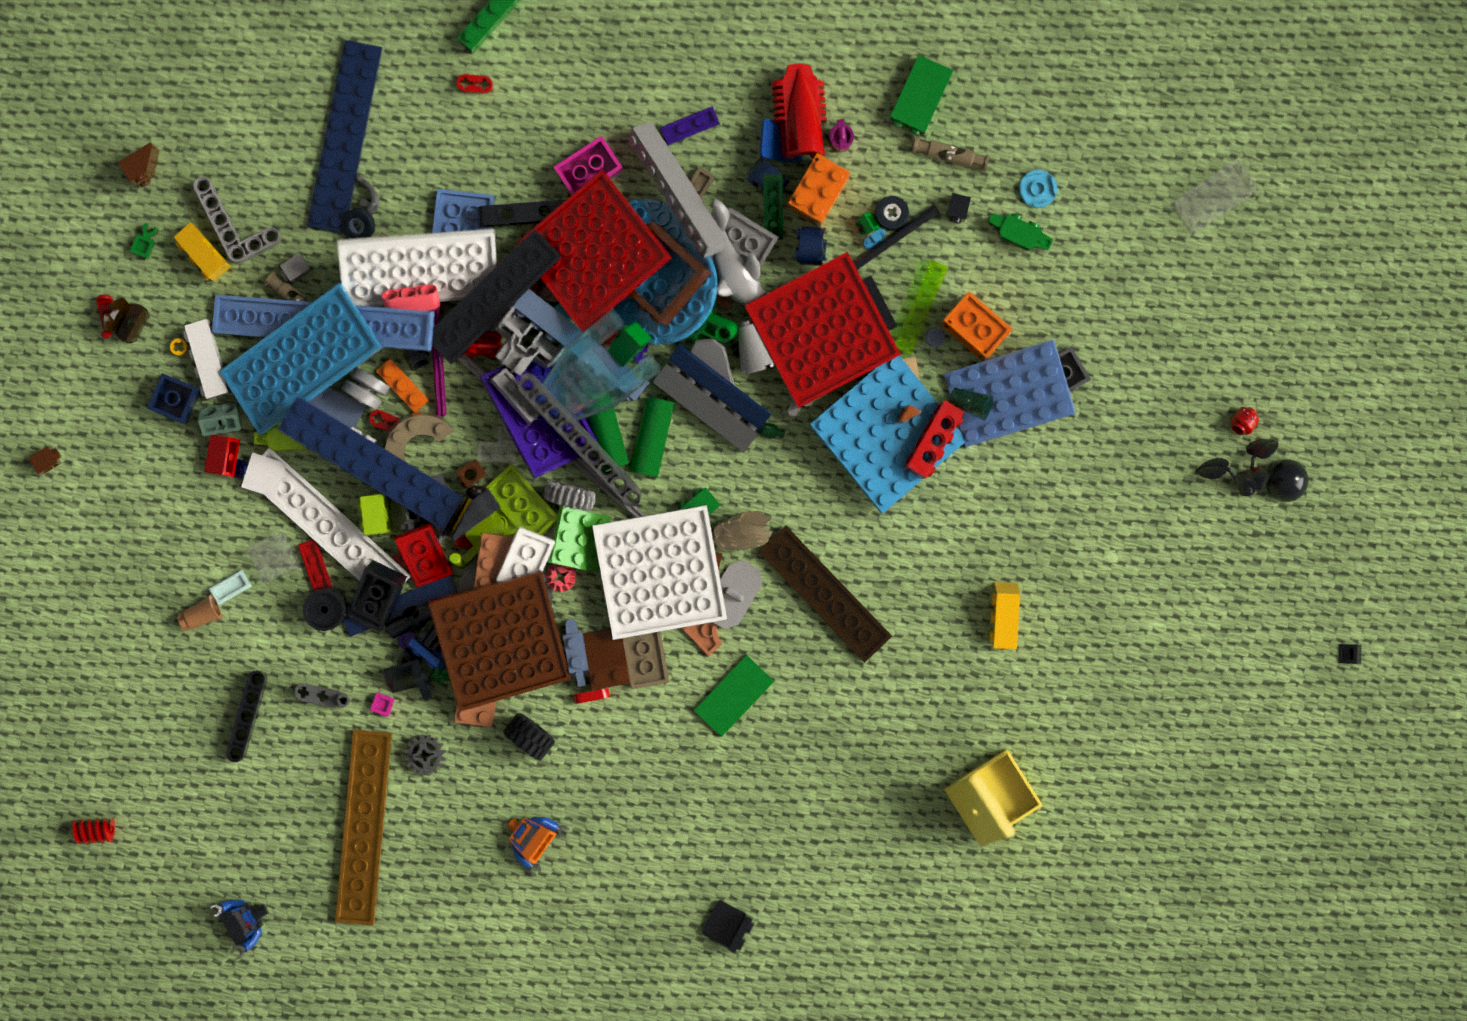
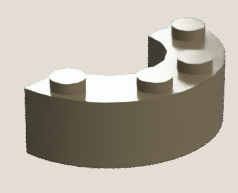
[383,412,454,462]

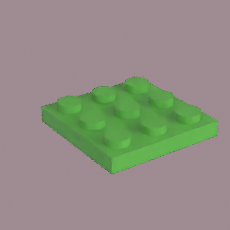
[548,505,611,573]

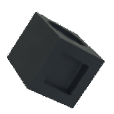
[946,193,971,224]
[403,349,429,371]

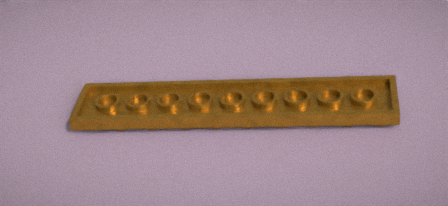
[335,729,392,926]

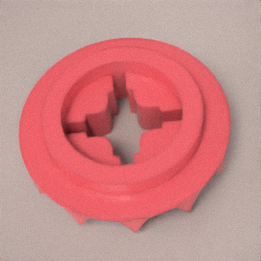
[545,563,576,592]

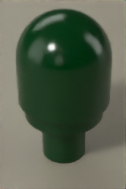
[758,422,785,439]

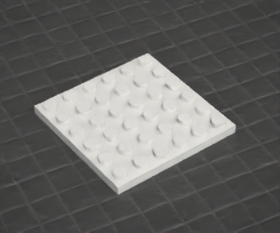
[592,505,727,640]

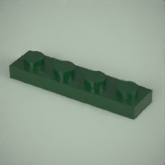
[763,174,783,240]

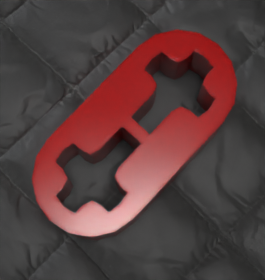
[457,74,493,94]
[369,410,399,432]
[573,688,610,704]

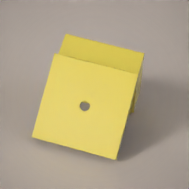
[944,749,1043,847]

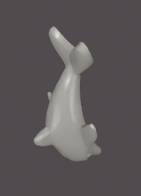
[711,199,768,308]

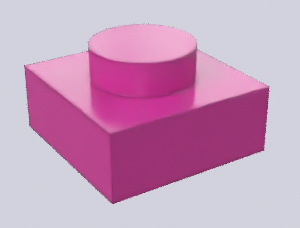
[370,692,395,717]

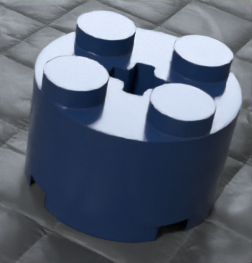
[746,157,790,193]
[795,226,827,266]

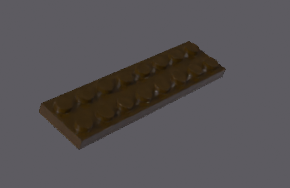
[759,526,892,663]

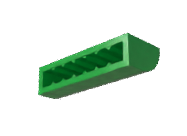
[583,390,630,471]
[628,397,675,478]

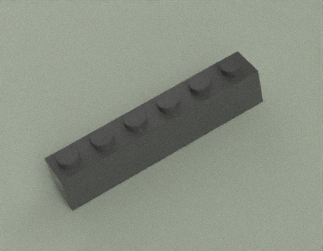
[653,363,759,453]

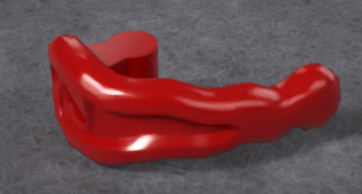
[96,294,114,339]

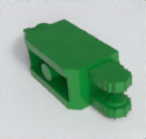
[988,213,1053,251]

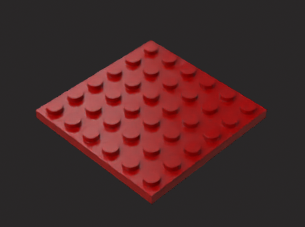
[515,170,672,332]
[745,252,901,408]

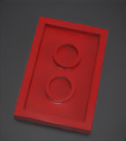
[395,523,453,588]

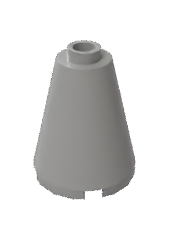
[738,319,775,374]

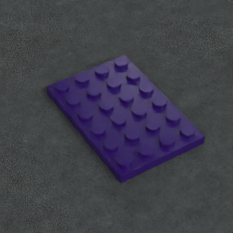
[479,360,598,479]

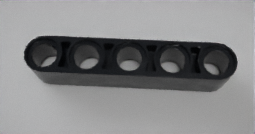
[226,670,267,762]

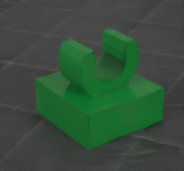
[855,211,881,235]

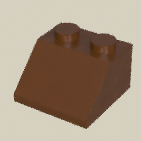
[118,142,160,188]

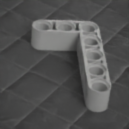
[193,177,282,264]

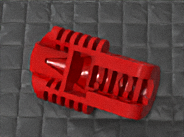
[771,63,827,159]

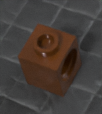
[28,446,61,475]
[456,459,488,488]

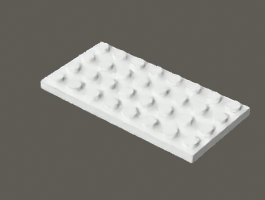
[338,229,497,307]

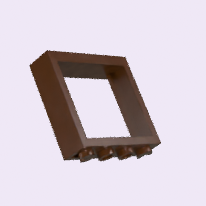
[627,221,712,326]

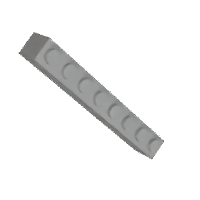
[628,122,728,258]

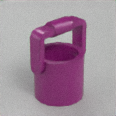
[829,119,854,153]

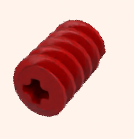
[72,818,115,844]

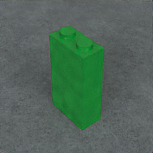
[889,55,954,136]

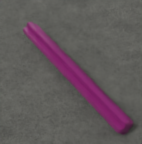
[429,306,447,416]

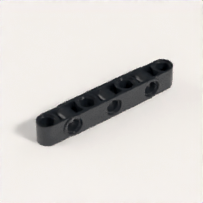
[477,200,566,227]

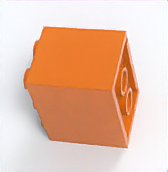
[787,153,851,228]
[941,291,1013,362]

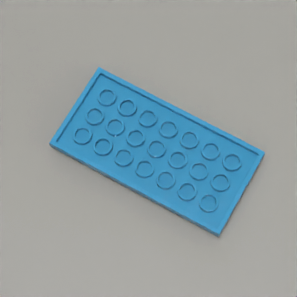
[219,283,382,435]

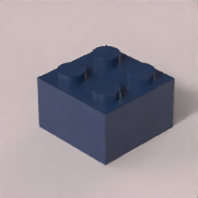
[147,373,201,425]

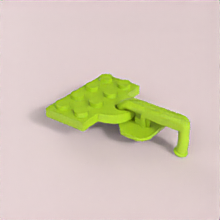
[449,464,557,569]

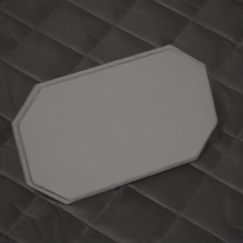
[690,339,734,400]
[713,560,762,629]

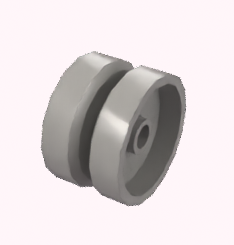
[340,367,390,410]

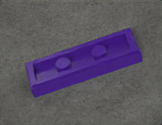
[660,106,720,146]

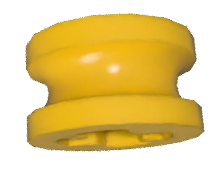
[170,338,188,356]

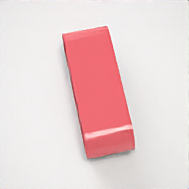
[382,284,440,311]

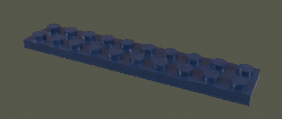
[307,40,383,234]
[277,396,464,530]

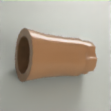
[177,595,222,631]

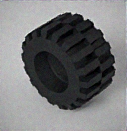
[503,713,555,761]

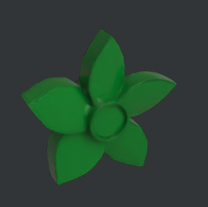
[429,667,450,686]

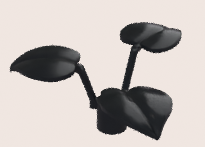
[1195,439,1279,496]

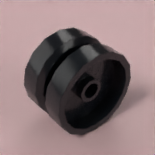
[303,585,348,631]

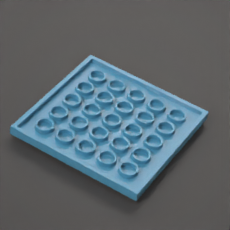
[809,356,966,514]

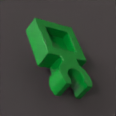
[130,223,158,259]

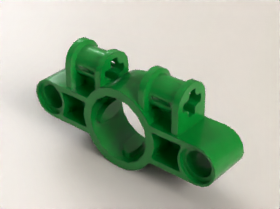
[688,310,738,345]

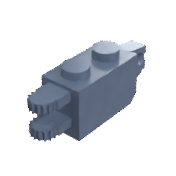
[563,619,589,687]

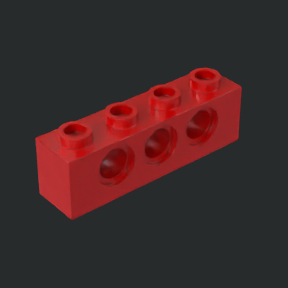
[903,400,964,479]

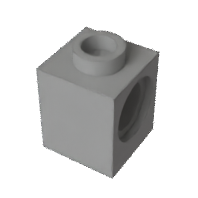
[280,253,312,283]

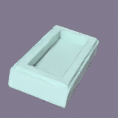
[209,570,252,606]

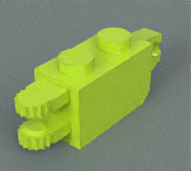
[254,424,309,451]

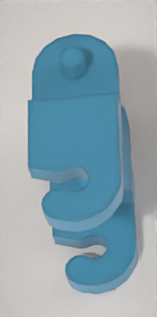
[863,229,886,249]

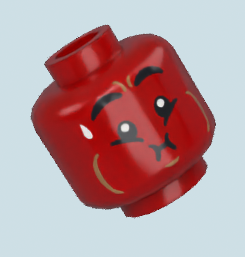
[1230,407,1259,435]

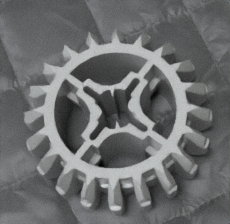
[544,481,596,511]

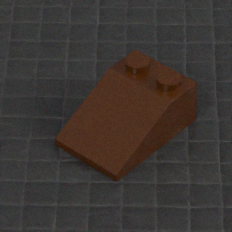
[583,628,630,690]

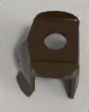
[103,297,150,343]

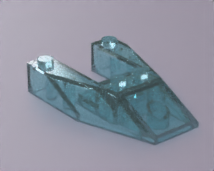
[536,308,661,426]

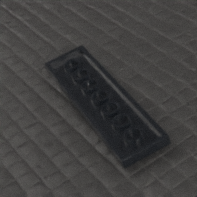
[431,229,562,365]

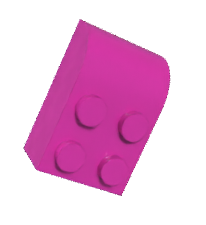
[554,136,623,195]

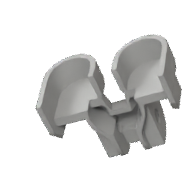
[495,307,566,376]

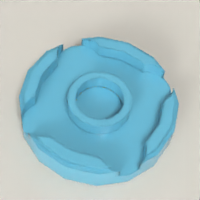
[1019,170,1057,208]

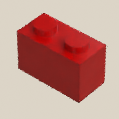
[204,435,240,477]

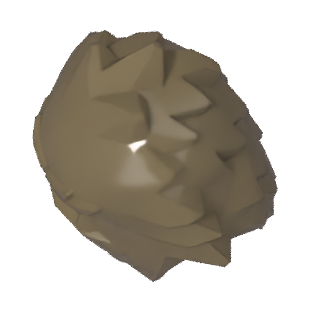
[712,511,772,551]

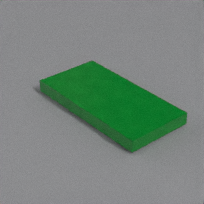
[694,655,774,737]

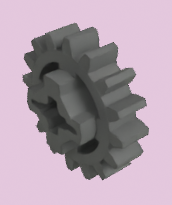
[404,734,446,776]

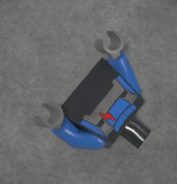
[208,899,269,960]

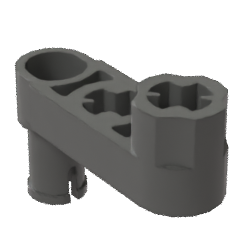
[293,683,350,708]

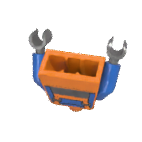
[508,817,569,876]

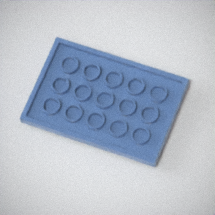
[944,340,1076,447]

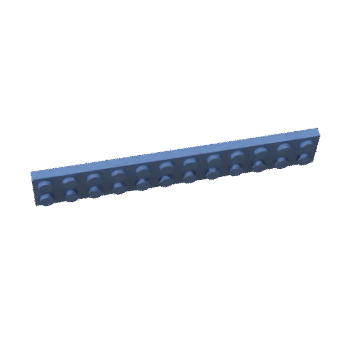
[212,295,434,351]

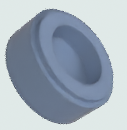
[926,328,945,347]

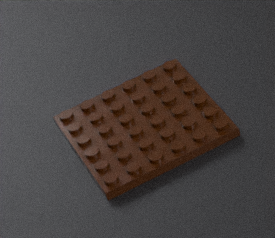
[428,569,571,712]

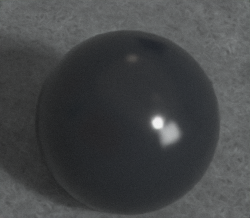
[1265,459,1309,502]

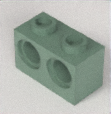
[198,402,242,436]

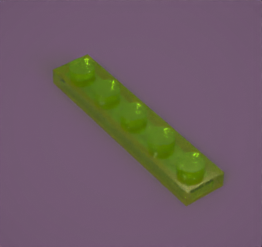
[895,260,948,355]

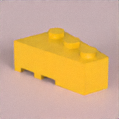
[174,222,232,282]
[989,582,1020,649]

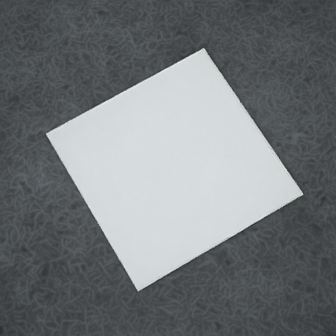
[241,452,287,498]

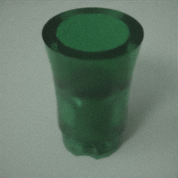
[949,387,993,421]

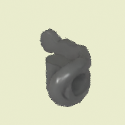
[355,174,379,215]

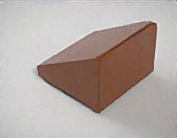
[896,405,921,424]

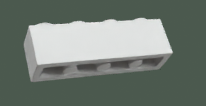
[183,319,231,400]

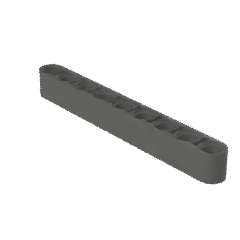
[518,373,641,507]

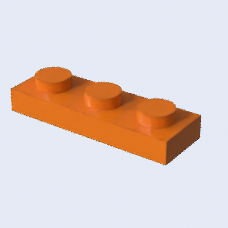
[376,359,430,412]

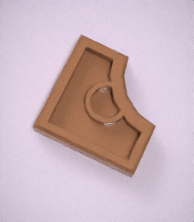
[682,622,722,657]

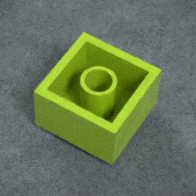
[357,494,392,536]

